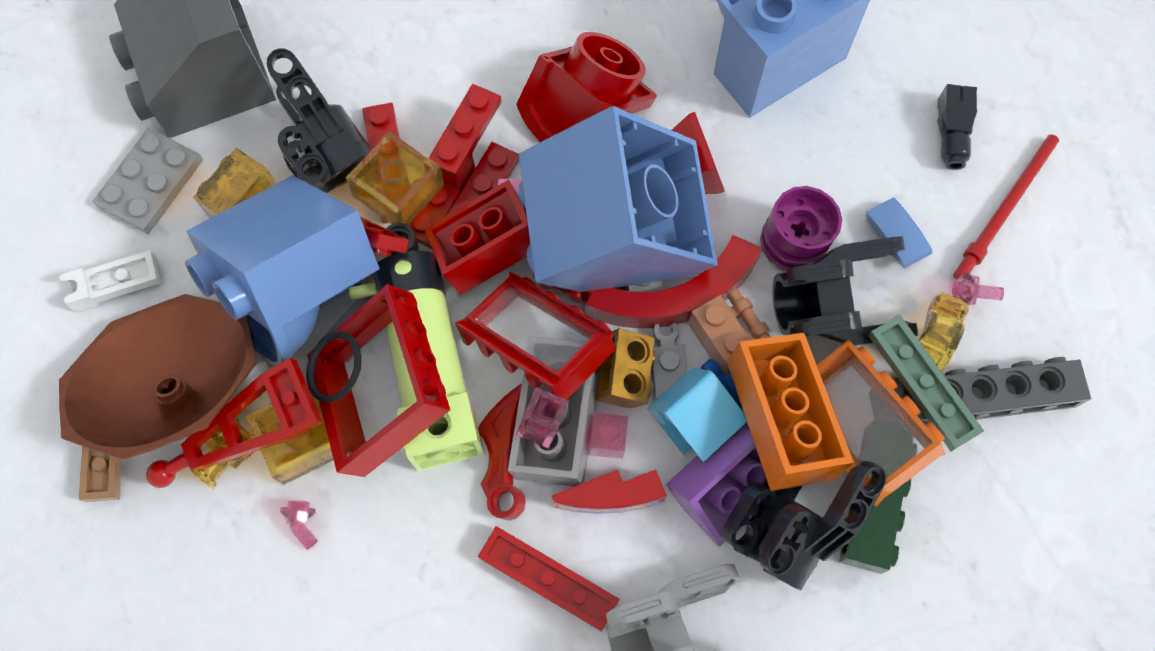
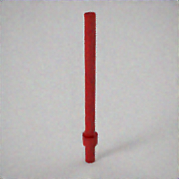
[953,134,1059,282]

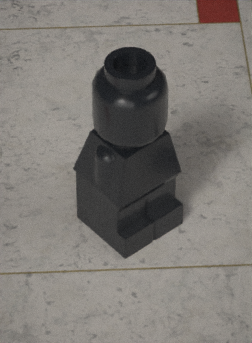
[937,84,978,170]

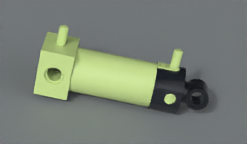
[348,223,484,471]

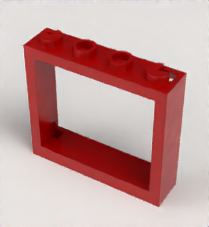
[307,284,451,477]

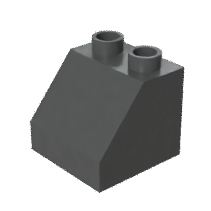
[109,0,276,138]

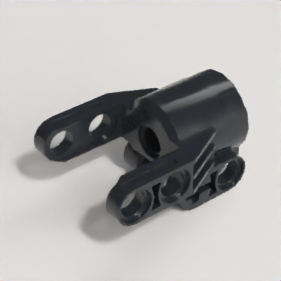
[267,48,377,193]
[772,236,919,345]
[722,461,887,591]

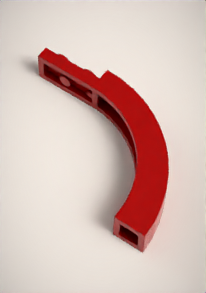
[533,235,763,328]

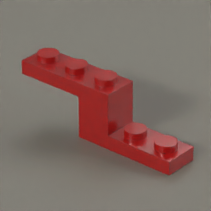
[406,83,502,248]

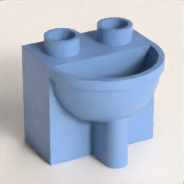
[713,0,870,118]
[185,175,380,367]

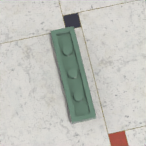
[868,315,984,452]

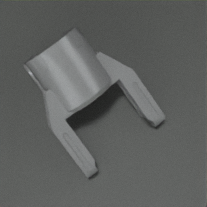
[606,564,740,651]

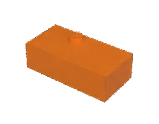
[727,333,854,491]

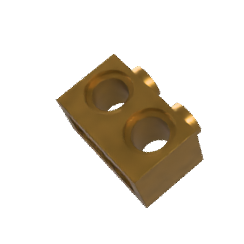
[595,328,655,409]

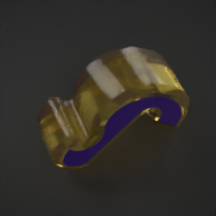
[919,292,969,372]

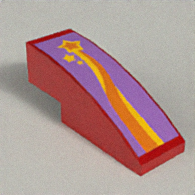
[552,469,667,514]

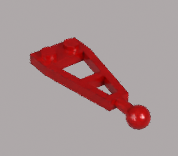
[146,358,323,488]

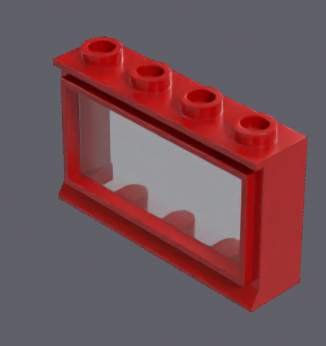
[455,271,615,407]

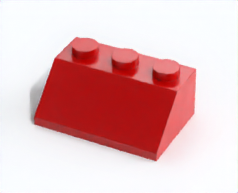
[425,179,530,295]

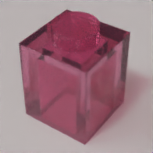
[516,387,569,449]
[589,412,628,459]

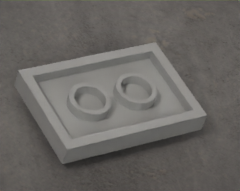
[92,127,203,235]

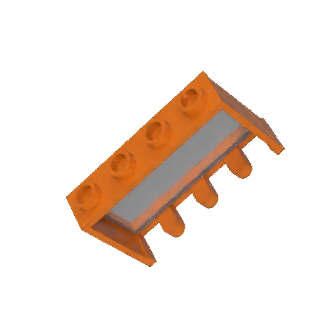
[817,340,946,506]

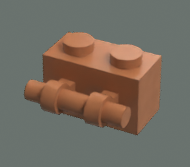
[688,289,771,375]

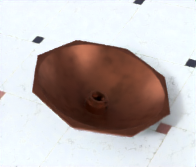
[59,294,257,460]

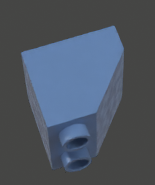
[519,106,718,292]

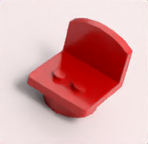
[516,32,657,142]

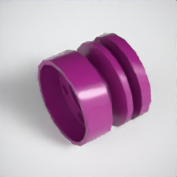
[760,186,842,271]

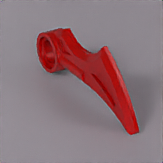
[478,384,526,521]

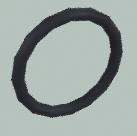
[306,331,362,403]

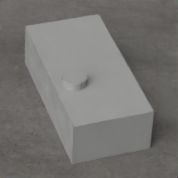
[508,337,599,486]

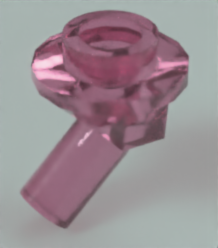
[952,273,1004,306]
[280,501,318,550]

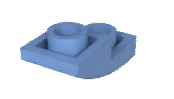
[866,197,932,269]

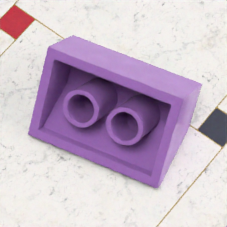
[666,422,766,547]

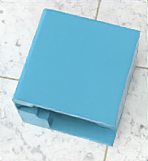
[647,368,747,462]

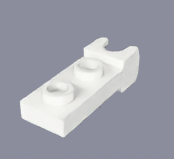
[59,250,162,311]

